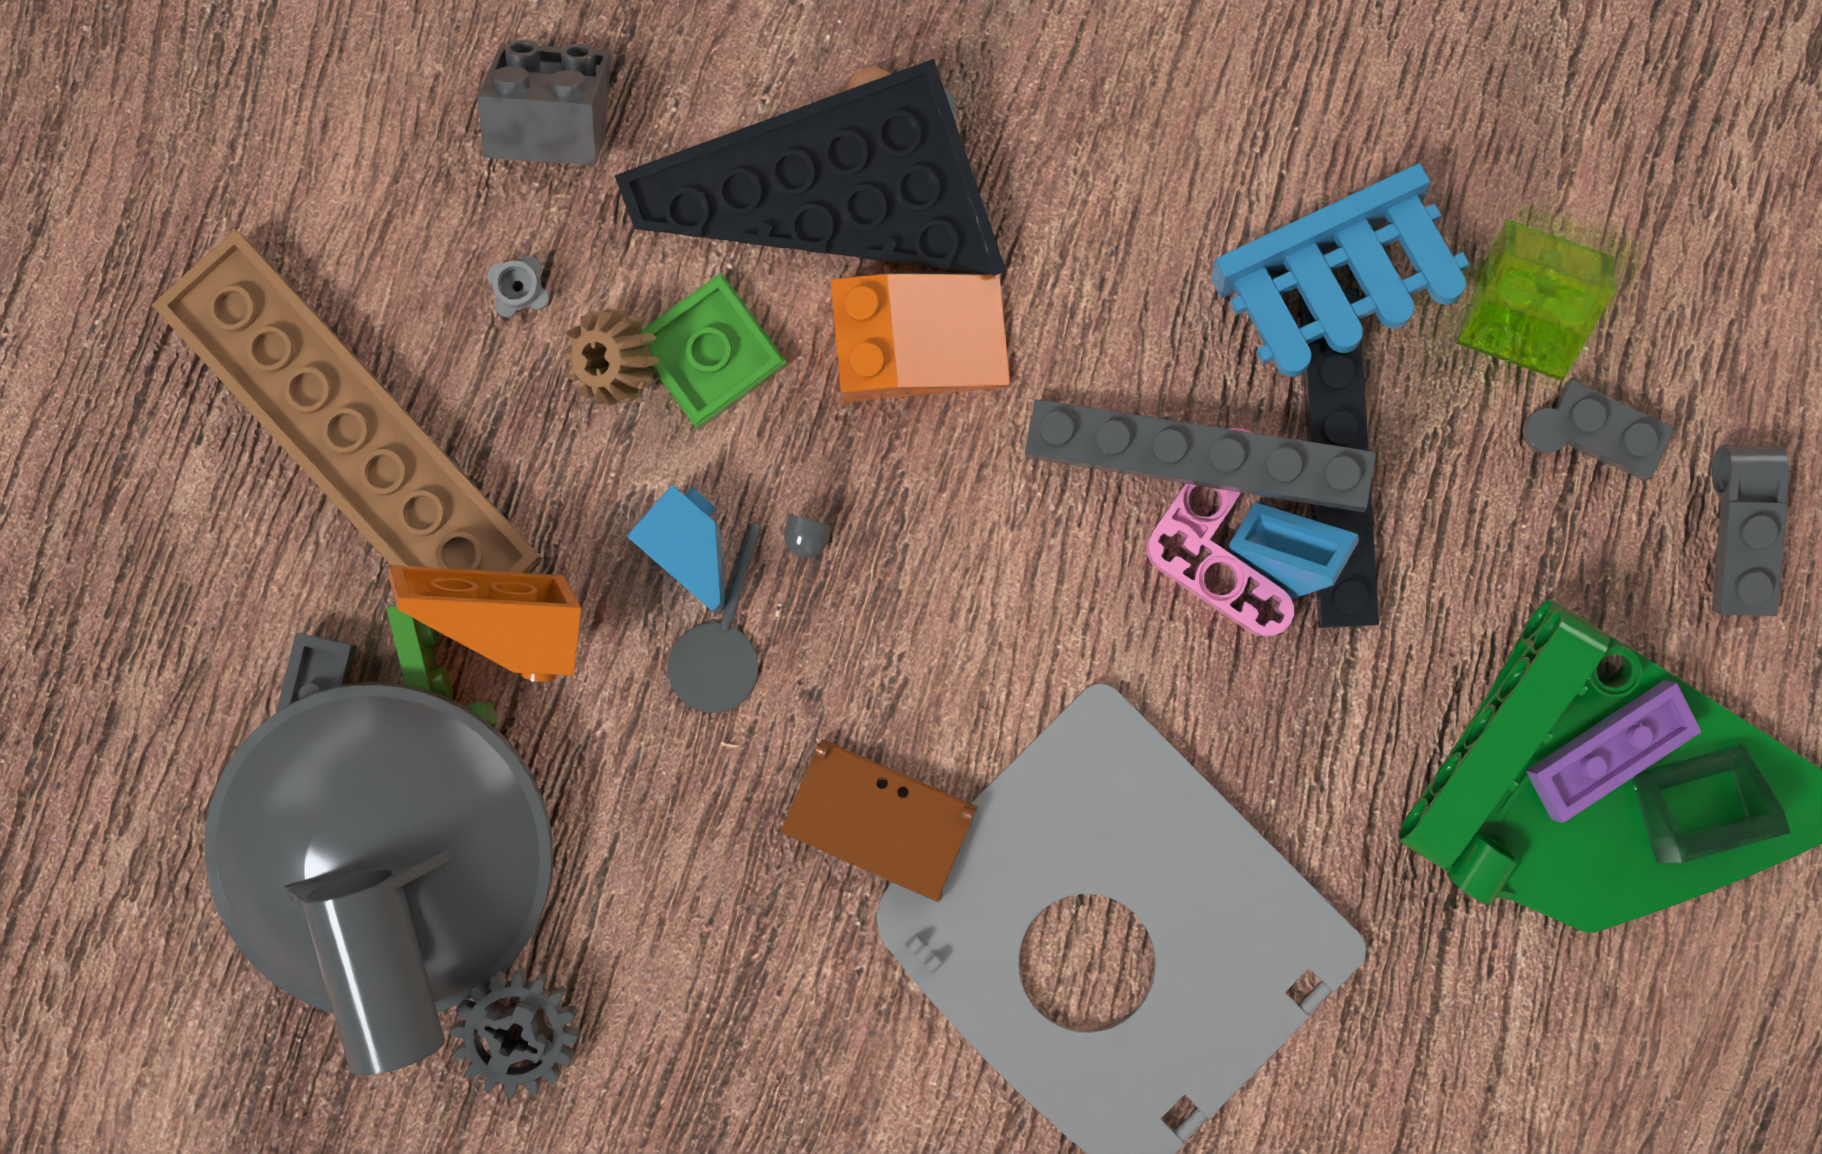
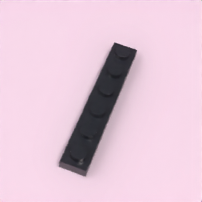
[1298,288,1379,628]

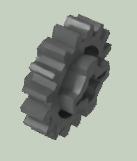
[450,967,580,1098]

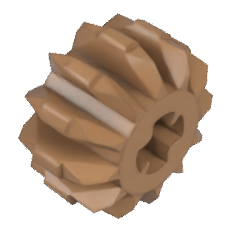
[560,308,661,406]

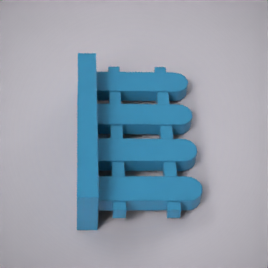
[1211,163,1470,377]

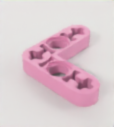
[1146,428,1294,637]

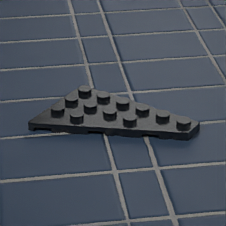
[614,59,1006,275]

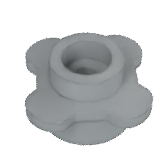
[487,256,550,318]

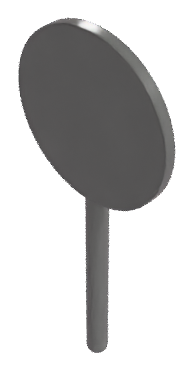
[668,522,761,713]

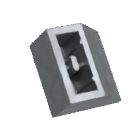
[477,40,611,166]

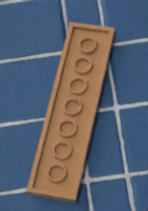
[152,229,543,573]

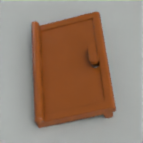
[780,739,978,902]

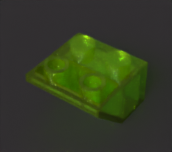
[1457,219,1615,381]

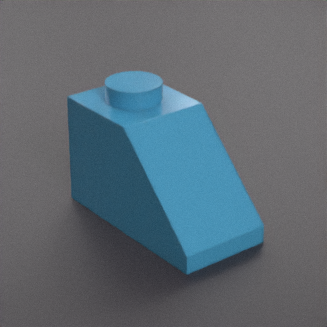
[627,485,726,614]

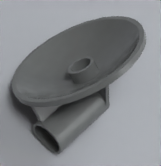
[204,682,554,1075]

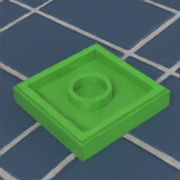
[641,273,788,430]

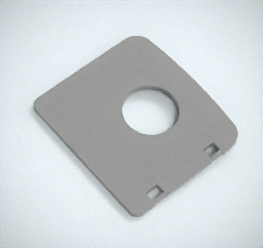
[876,683,1366,1154]

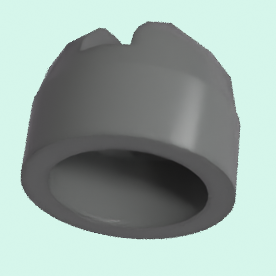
[784,514,832,558]

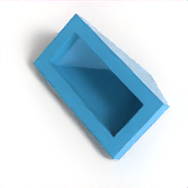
[1229,502,1359,599]

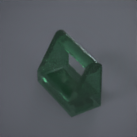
[1632,744,1791,863]

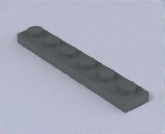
[1025,399,1376,512]

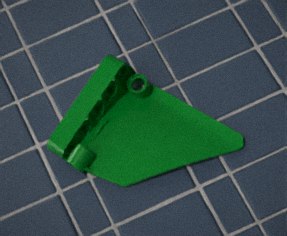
[1398,599,1822,933]

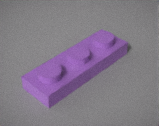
[1525,680,1701,823]

